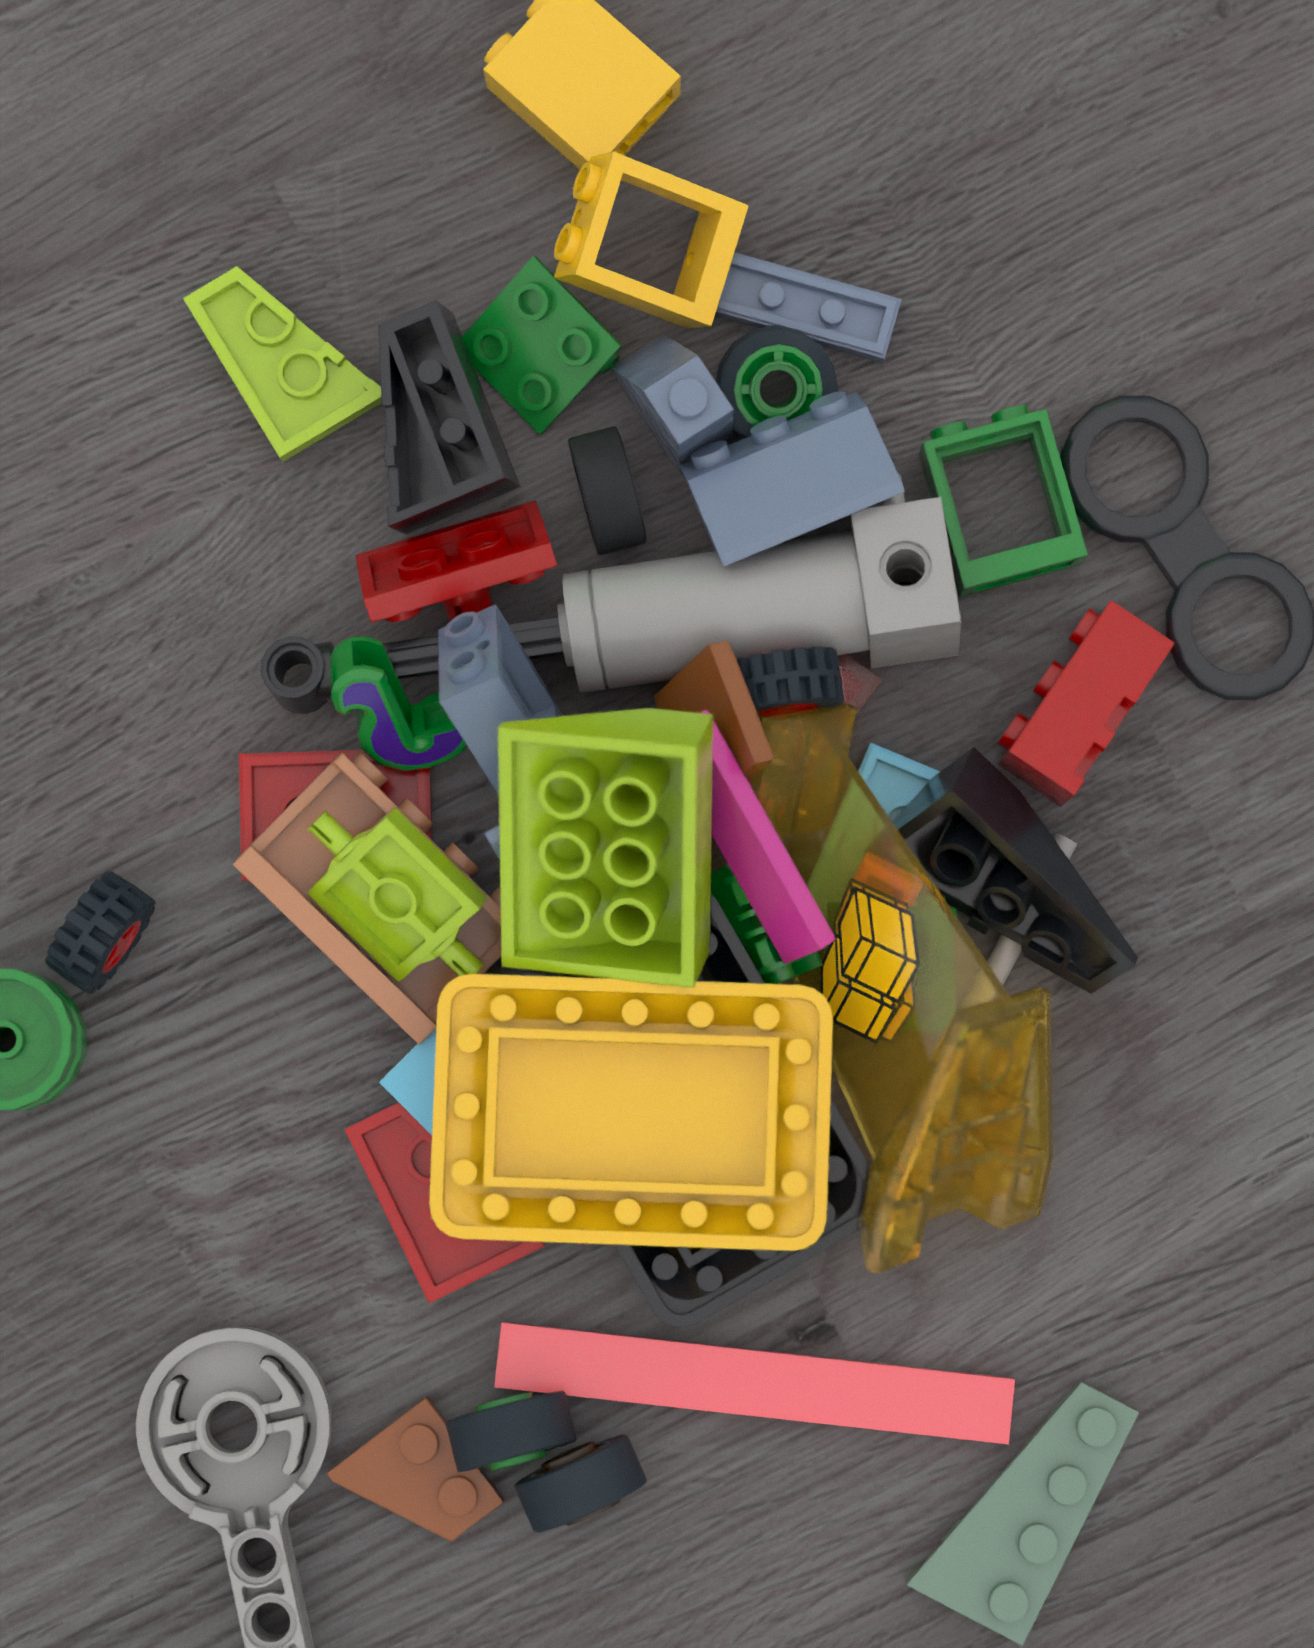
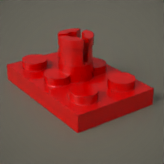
[355,500,557,623]

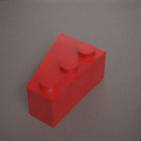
[997,600,1175,807]

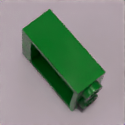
[919,405,1088,598]

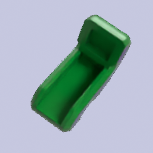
[330,636,467,771]

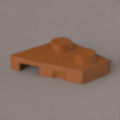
[326,1396,505,1542]

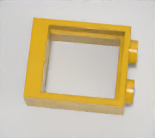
[554,151,749,329]

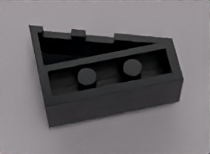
[378,300,520,535]

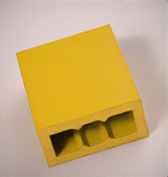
[483,0,681,169]

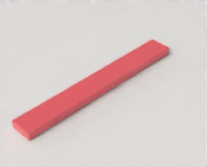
[494,1321,1015,1444]

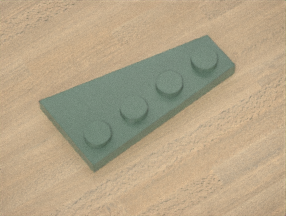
[905,1381,1139,1646]

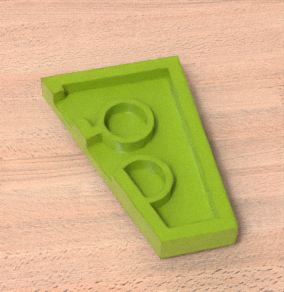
[183,266,382,463]

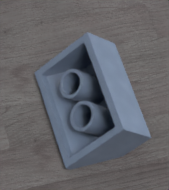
[680,391,905,567]

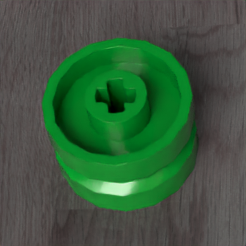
[0,969,87,1110]

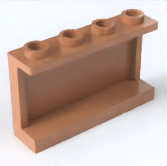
[232,752,501,1045]

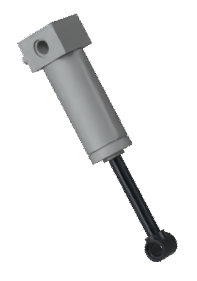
[260,473,961,714]

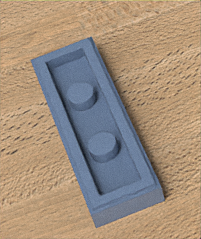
[715,252,902,363]

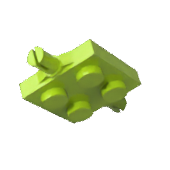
[307,807,488,982]

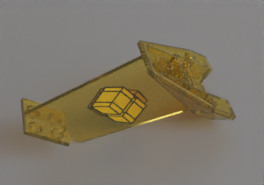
[750,703,1053,1274]

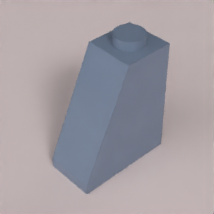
[611,334,734,474]

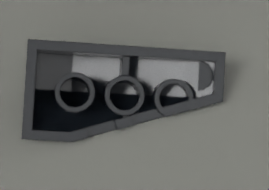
[868,747,1138,994]

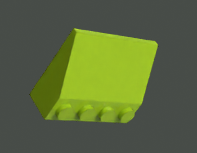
[498,708,713,988]

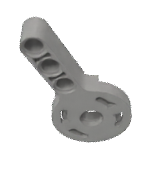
[136,1326,333,1648]

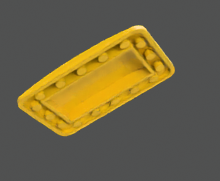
[429,974,833,1251]

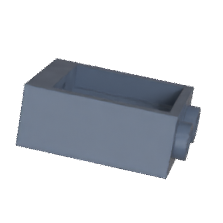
[438,604,564,795]

